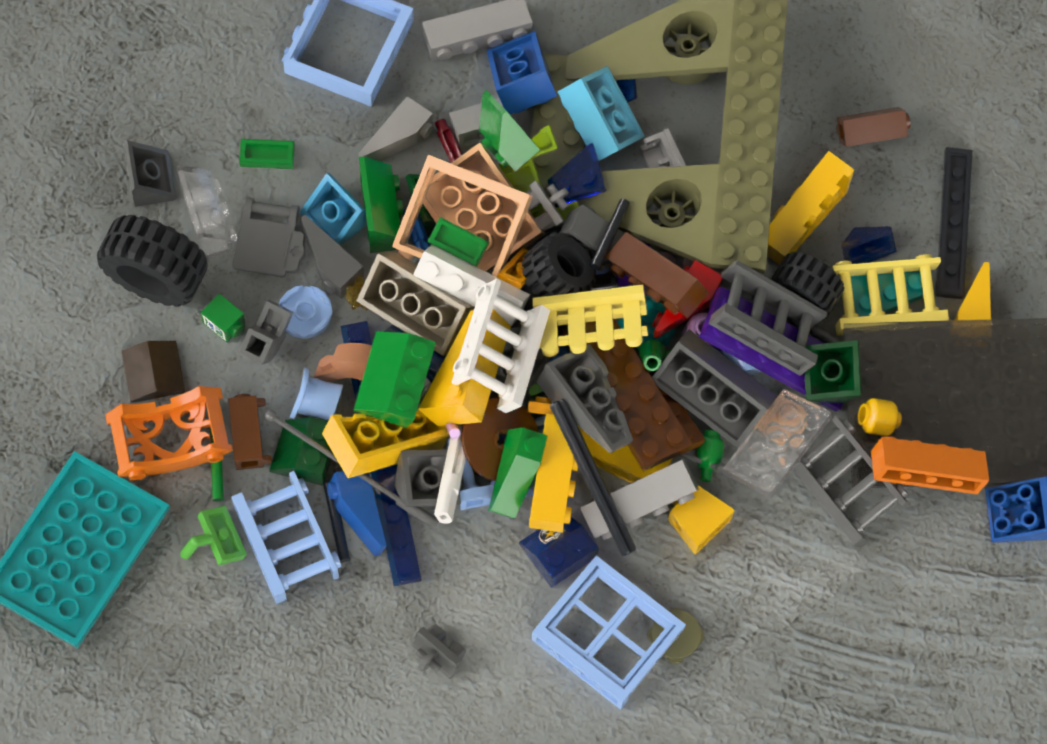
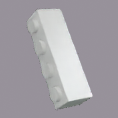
[413,244,530,326]

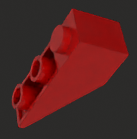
[652,260,723,339]

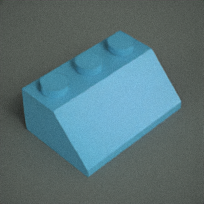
[558,66,645,163]

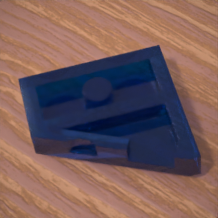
[547,143,607,207]

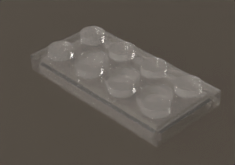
[723,389,832,498]

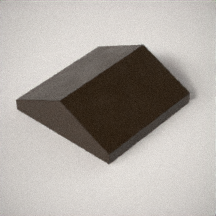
[122,341,185,403]

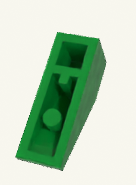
[488,428,547,518]

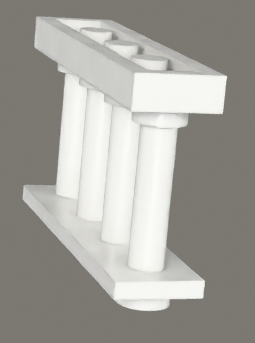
[451,279,550,413]

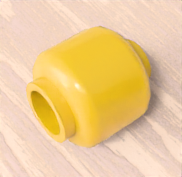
[858,398,902,436]

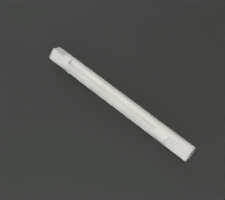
[434,424,466,523]

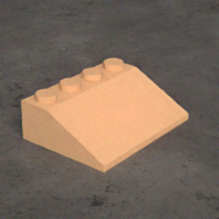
[413,143,545,272]

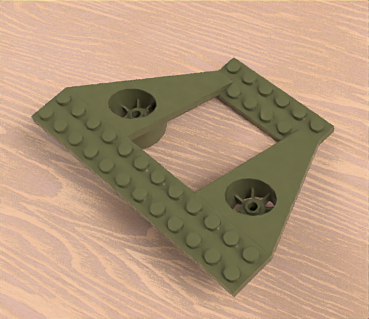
[531,0,788,274]

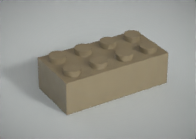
[356,251,475,356]

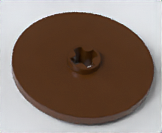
[461,398,539,481]

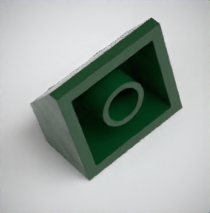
[269,417,333,486]

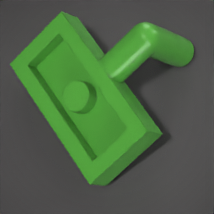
[180,506,247,566]

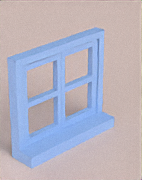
[531,556,686,710]

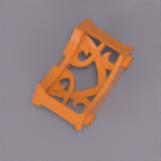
[105,386,233,481]

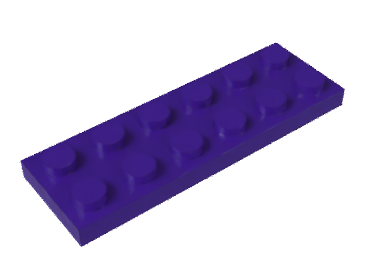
[699,287,843,412]

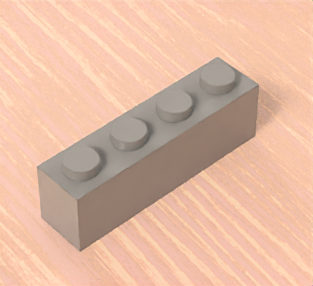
[422,0,533,61]
[580,459,699,541]

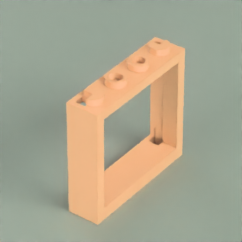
[392,155,533,277]

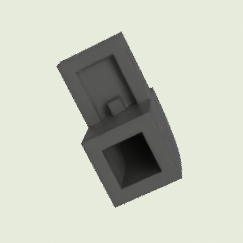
[238,300,294,365]

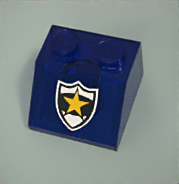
[519,517,599,588]

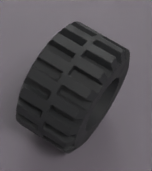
[522,232,597,297]
[770,252,845,320]

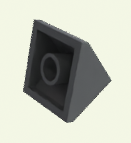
[124,140,176,207]
[394,450,461,507]

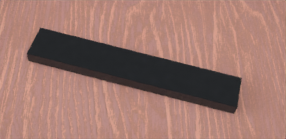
[936,147,972,299]

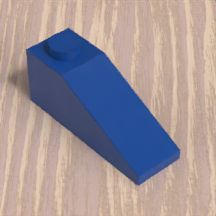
[327,471,387,556]

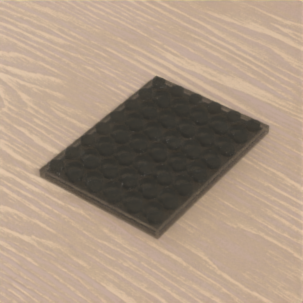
[843,318,1047,488]

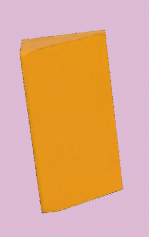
[497,248,528,289]

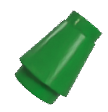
[638,340,666,371]

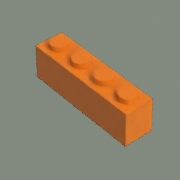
[871,437,989,494]

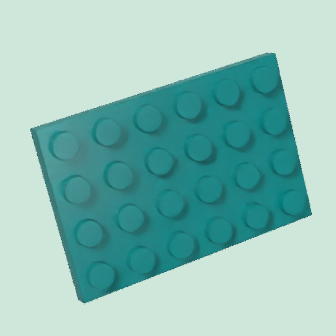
[0,451,170,649]

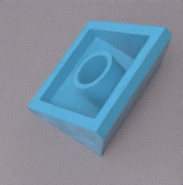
[299,173,366,246]

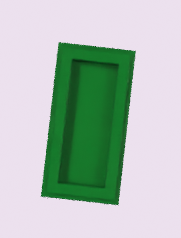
[239,139,295,169]
[427,217,490,267]

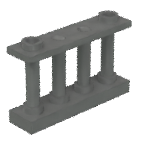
[709,260,827,376]
[784,416,911,547]

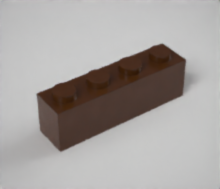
[606,232,709,318]

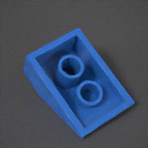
[486,31,557,115]

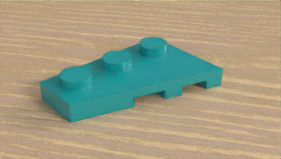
[851,271,924,317]

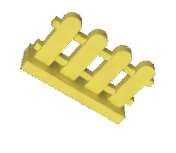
[533,285,648,357]

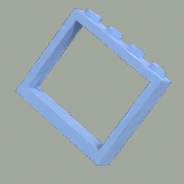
[281,0,414,107]

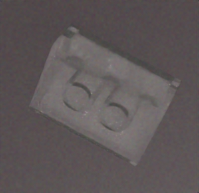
[176,165,237,259]

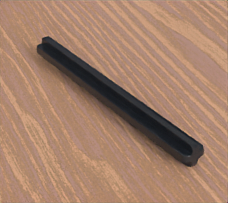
[550,399,636,556]

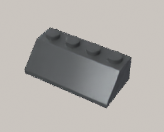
[652,330,777,448]

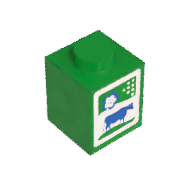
[201,293,245,342]

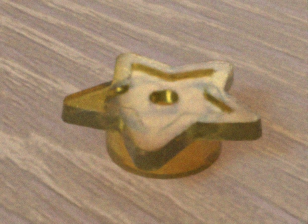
[346,276,369,311]

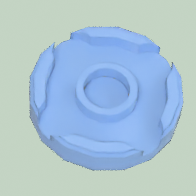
[279,285,333,339]

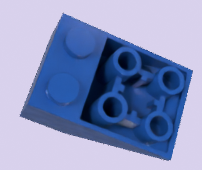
[985,476,1047,543]

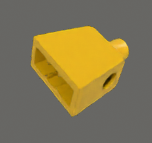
[668,486,735,555]

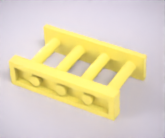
[832,254,949,336]

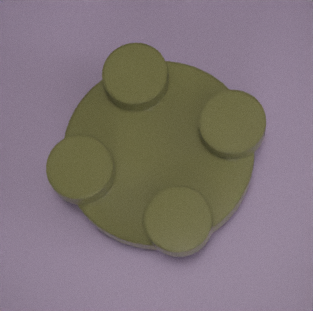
[647,608,704,664]

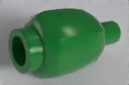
[696,430,724,482]

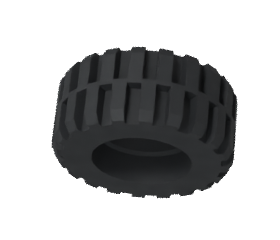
[97,215,208,307]

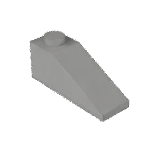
[358,96,434,161]

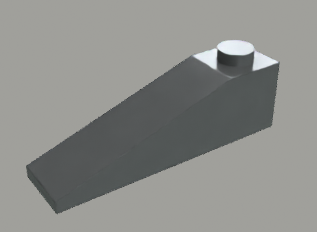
[537,344,633,453]

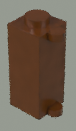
[836,107,911,147]
[228,394,272,470]

